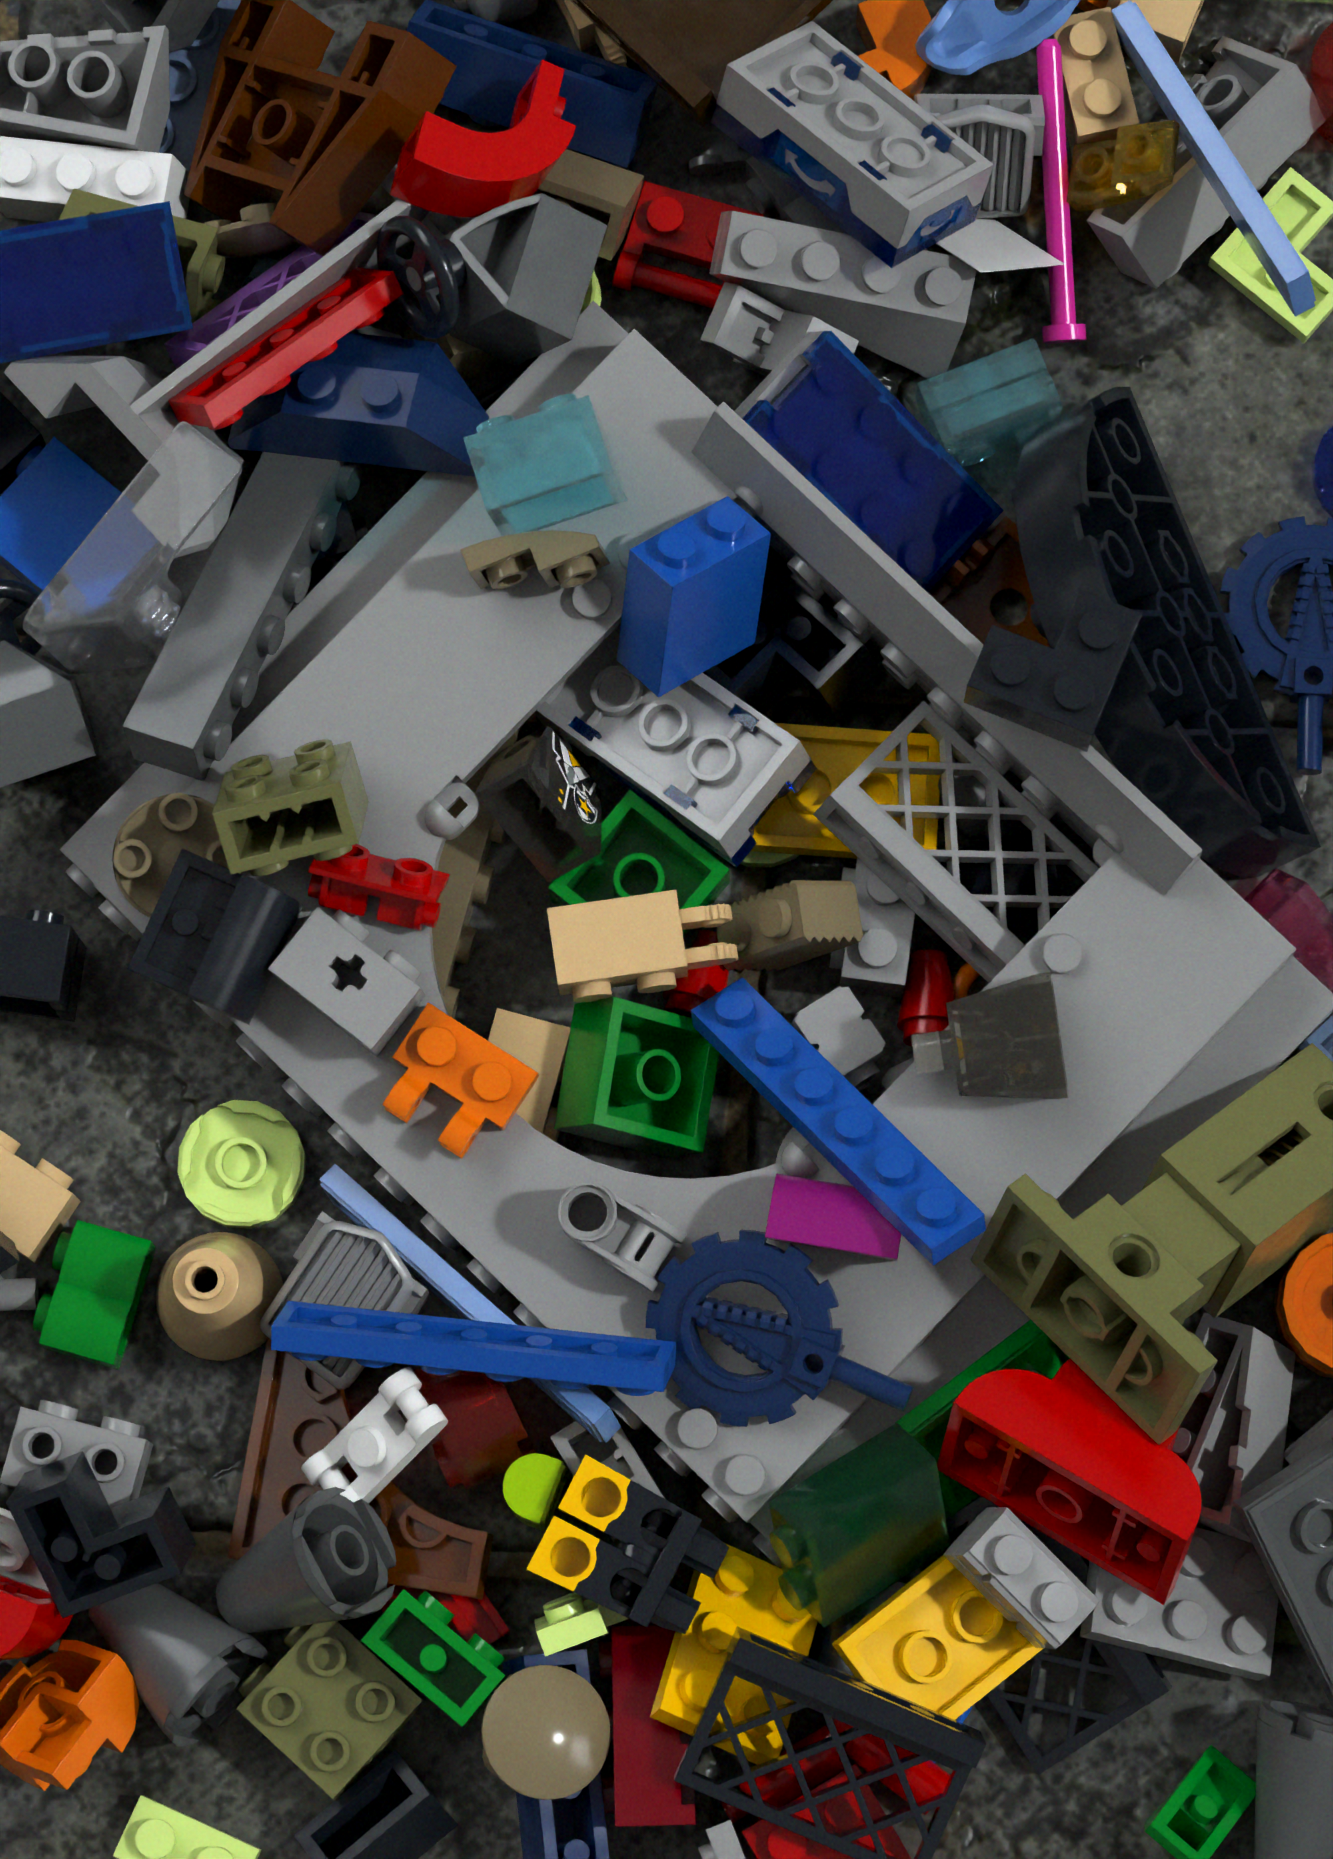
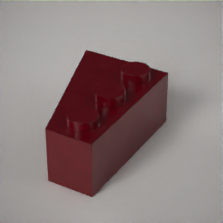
[599,1625,696,1827]

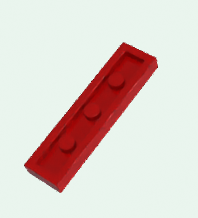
[168,267,403,430]

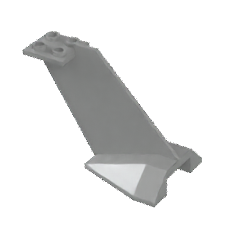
[4,163,476,558]

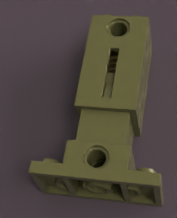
[971,1043,1333,1445]

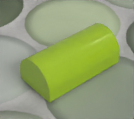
[503,1453,569,1531]

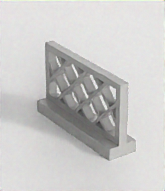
[813,700,1099,983]

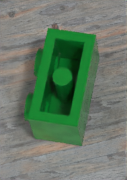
[361,1589,507,1729]

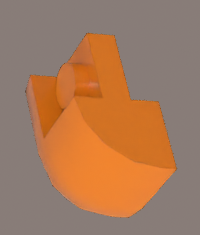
[0,1640,139,1791]

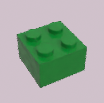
[548,790,730,939]
[554,997,719,1158]

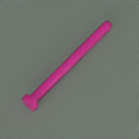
[1036,39,1087,344]

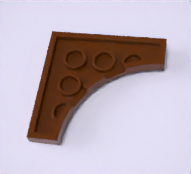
[228,1337,494,1600]

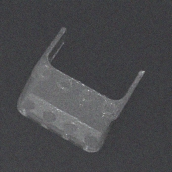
[22,421,242,675]

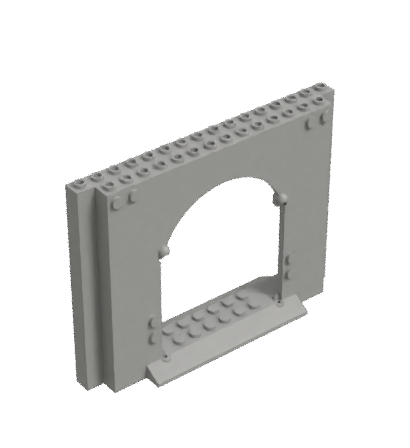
[60,301,1333,1569]

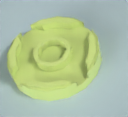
[177,1100,306,1229]

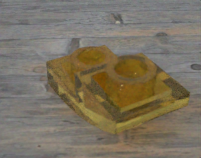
[1066,120,1180,212]

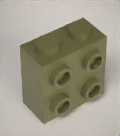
[212,739,369,876]
[236,1621,426,1800]

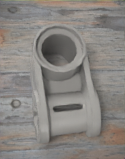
[558,1182,687,1292]

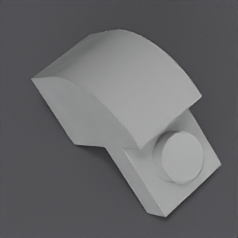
[700,282,859,384]

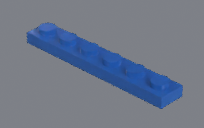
[691,977,986,1266]
[271,1301,676,1396]

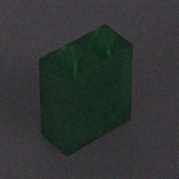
[768,1423,951,1627]

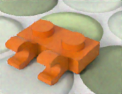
[382,1003,539,1159]

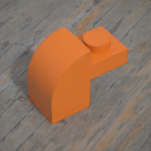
[856,0,931,100]

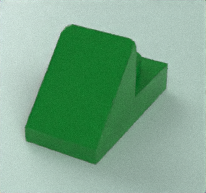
[1144,1745,1256,1859]

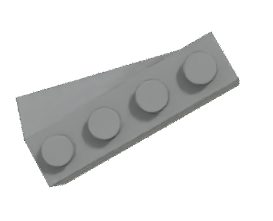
[0,26,170,153]
[1087,36,1329,289]
[709,211,976,385]

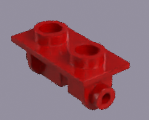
[308,844,450,931]

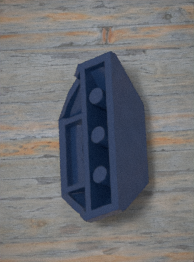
[228,332,491,477]

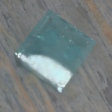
[463,394,628,536]

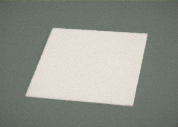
[926,216,1065,273]

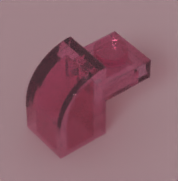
[1244,868,1333,993]

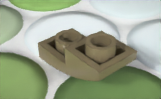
[460,530,610,589]

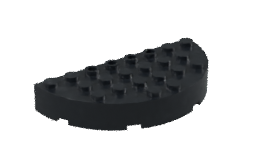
[1011,387,1321,878]

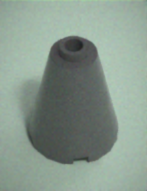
[216,1487,396,1633]
[88,1583,268,1747]
[1254,1699,1333,1859]

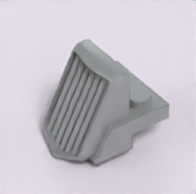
[914,94,1045,219]
[260,1211,431,1389]

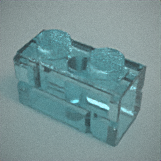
[915,338,1062,466]

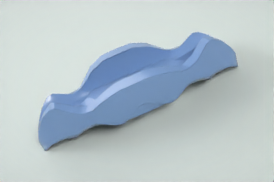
[915,0,1081,75]

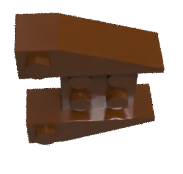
[184,0,457,256]

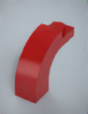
[389,59,576,217]

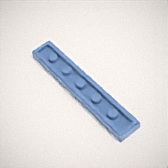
[1111,0,1316,317]
[319,1164,621,1443]

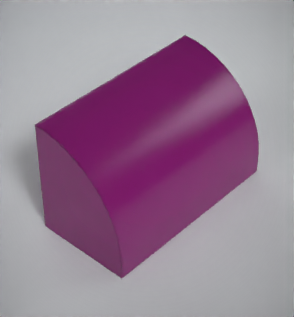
[765,1173,901,1261]

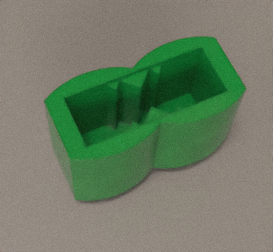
[33,1220,156,1370]

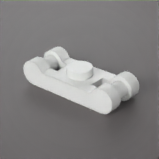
[301,1367,448,1504]

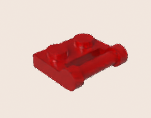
[612,181,764,309]

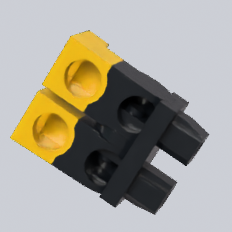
[527,1454,729,1634]

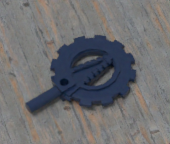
[1220,516,1333,775]
[646,1229,914,1427]

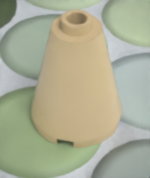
[156,1232,283,1361]

